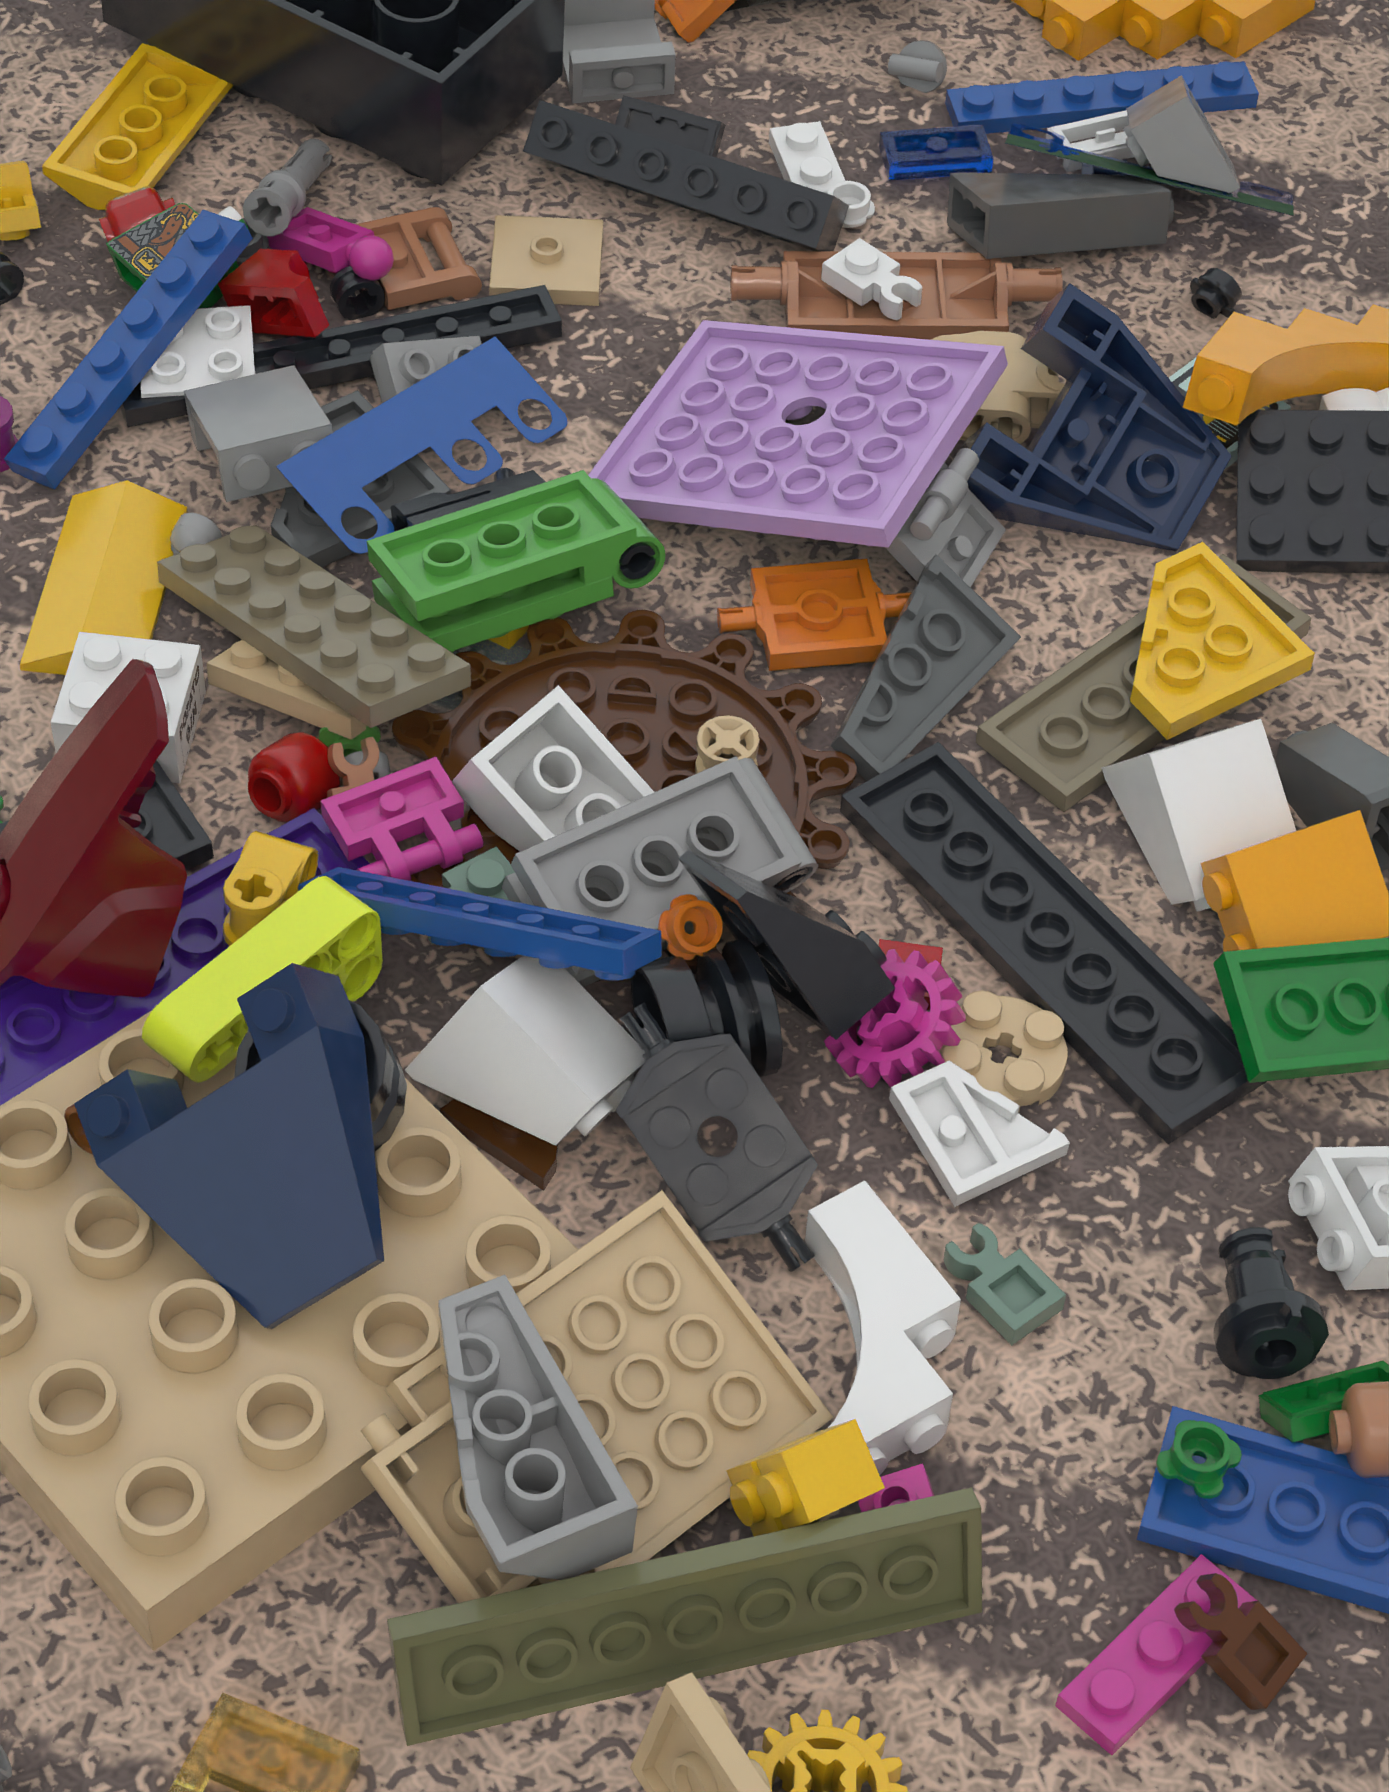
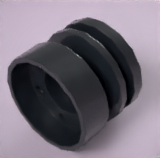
[631,939,783,1077]

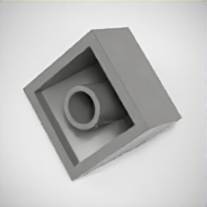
[1123,75,1240,193]

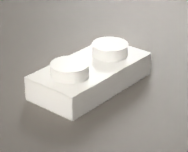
[769,121,845,194]

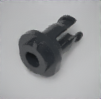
[1213,1227,1329,1379]

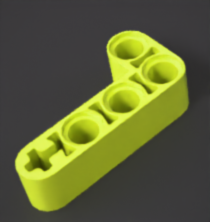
[142,876,383,1083]

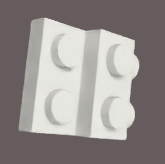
[1288,1146,1389,1290]

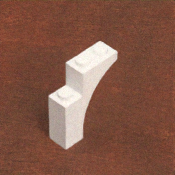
[805,1181,961,1475]

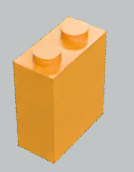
[1200,810,1389,952]

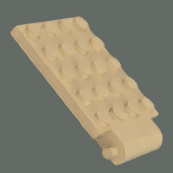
[360,1190,834,1603]

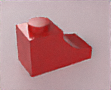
[218,249,329,337]

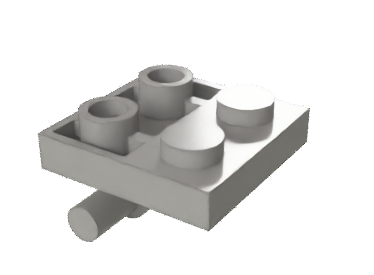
[885,448,1006,587]

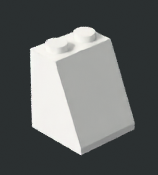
[1102,719,1296,911]
[405,956,645,1146]

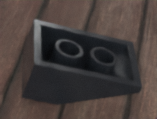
[678,850,895,1040]

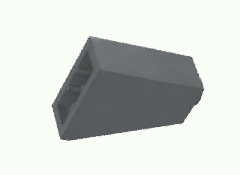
[1275,723,1389,871]

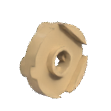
[939,990,1068,1112]

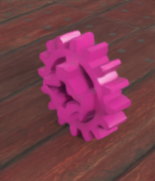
[824,949,966,1088]

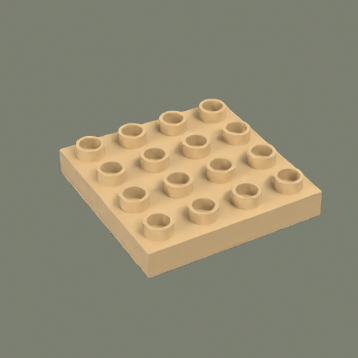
[0,1010,578,1651]

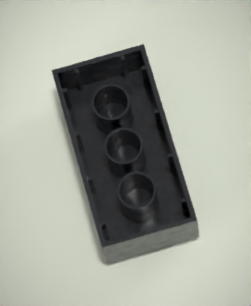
[101,0,565,186]

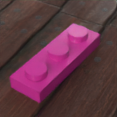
[1055,1554,1258,1755]

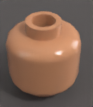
[1329,1381,1389,1478]

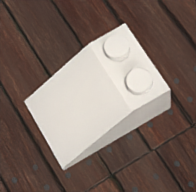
[452,685,654,852]

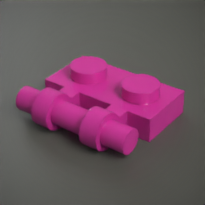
[321,757,483,881]

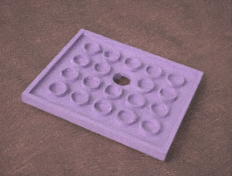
[588,320,1008,548]

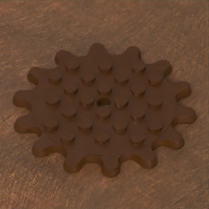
[392,610,857,982]

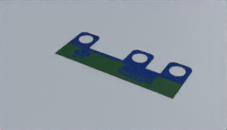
[1005,124,1294,216]

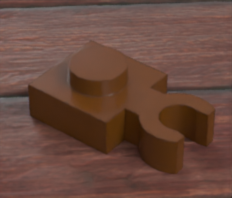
[1174,1573,1307,1710]

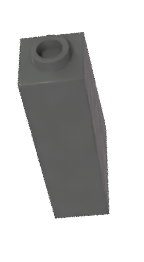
[947,172,1174,259]

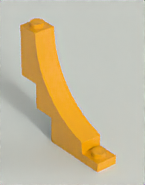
[1183,304,1389,426]

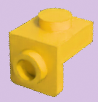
[0,161,41,241]

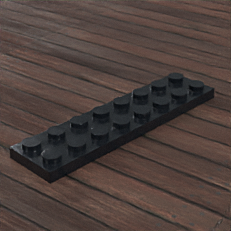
[840,742,1267,1144]

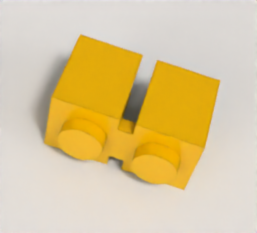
[726,1419,885,1536]

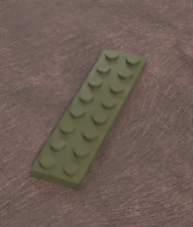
[387,1487,982,1746]

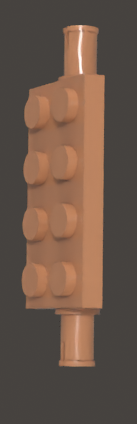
[730,251,1063,340]

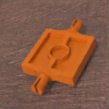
[717,558,911,671]

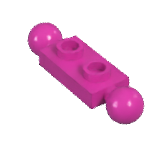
[267,207,394,281]

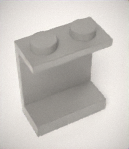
[563,0,676,103]
[184,365,333,502]

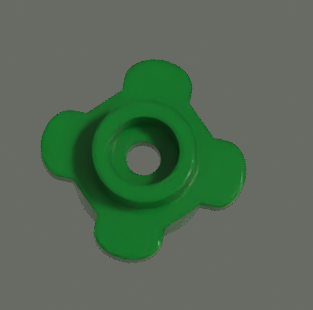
[1156,1420,1242,1499]

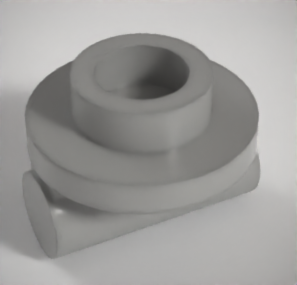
[888,40,947,93]

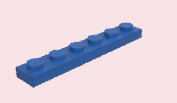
[945,61,1259,137]
[4,209,253,490]
[298,867,662,980]

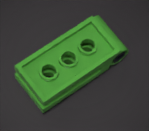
[367,470,665,652]

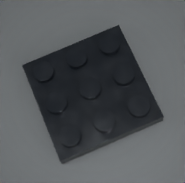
[1236,410,1389,573]

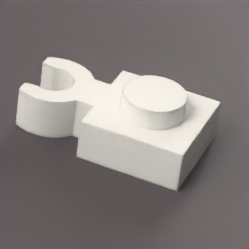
[821,238,922,320]

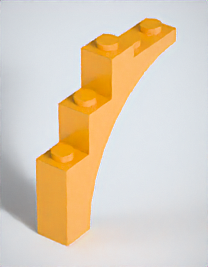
[1011,0,1316,61]

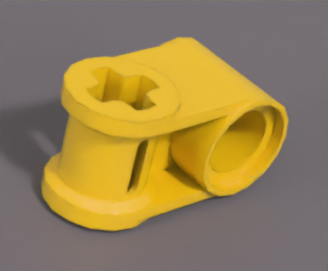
[223,831,318,946]

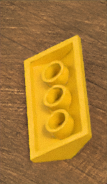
[42,43,233,210]
[20,480,188,675]

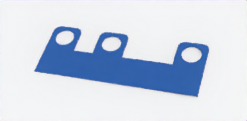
[276,337,568,554]

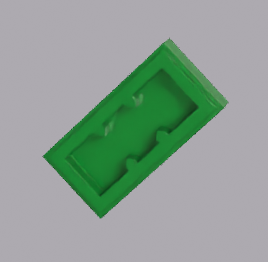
[1258,1360,1389,1442]

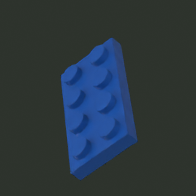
[1137,1406,1389,1614]

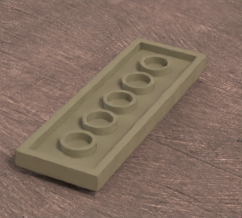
[157,525,471,728]
[976,554,1311,812]

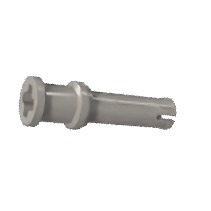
[243,139,332,236]

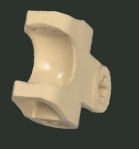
[931,331,1067,444]

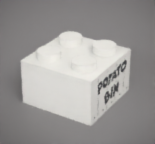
[51,632,206,783]

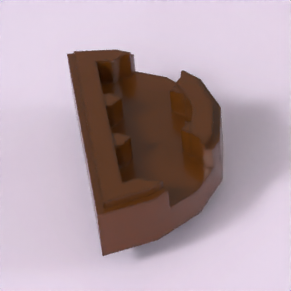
[440,1099,558,1191]

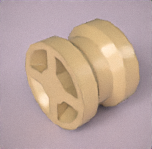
[695,715,759,774]

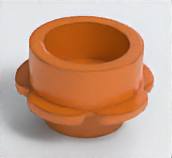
[658,894,723,960]

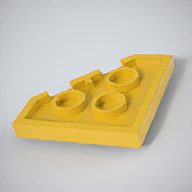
[1130,542,1315,740]

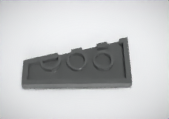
[831,554,1021,781]

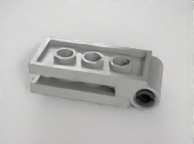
[502,757,818,987]

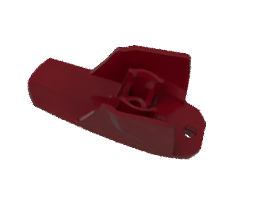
[0,659,187,997]

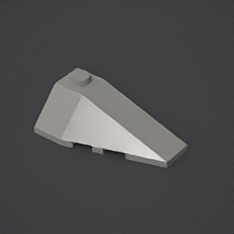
[438,1275,638,1580]

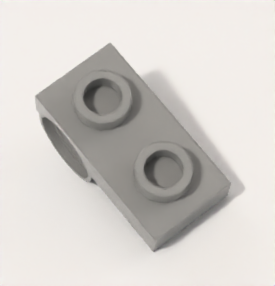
[370,336,482,403]

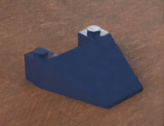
[961,283,1232,551]
[74,963,384,1329]

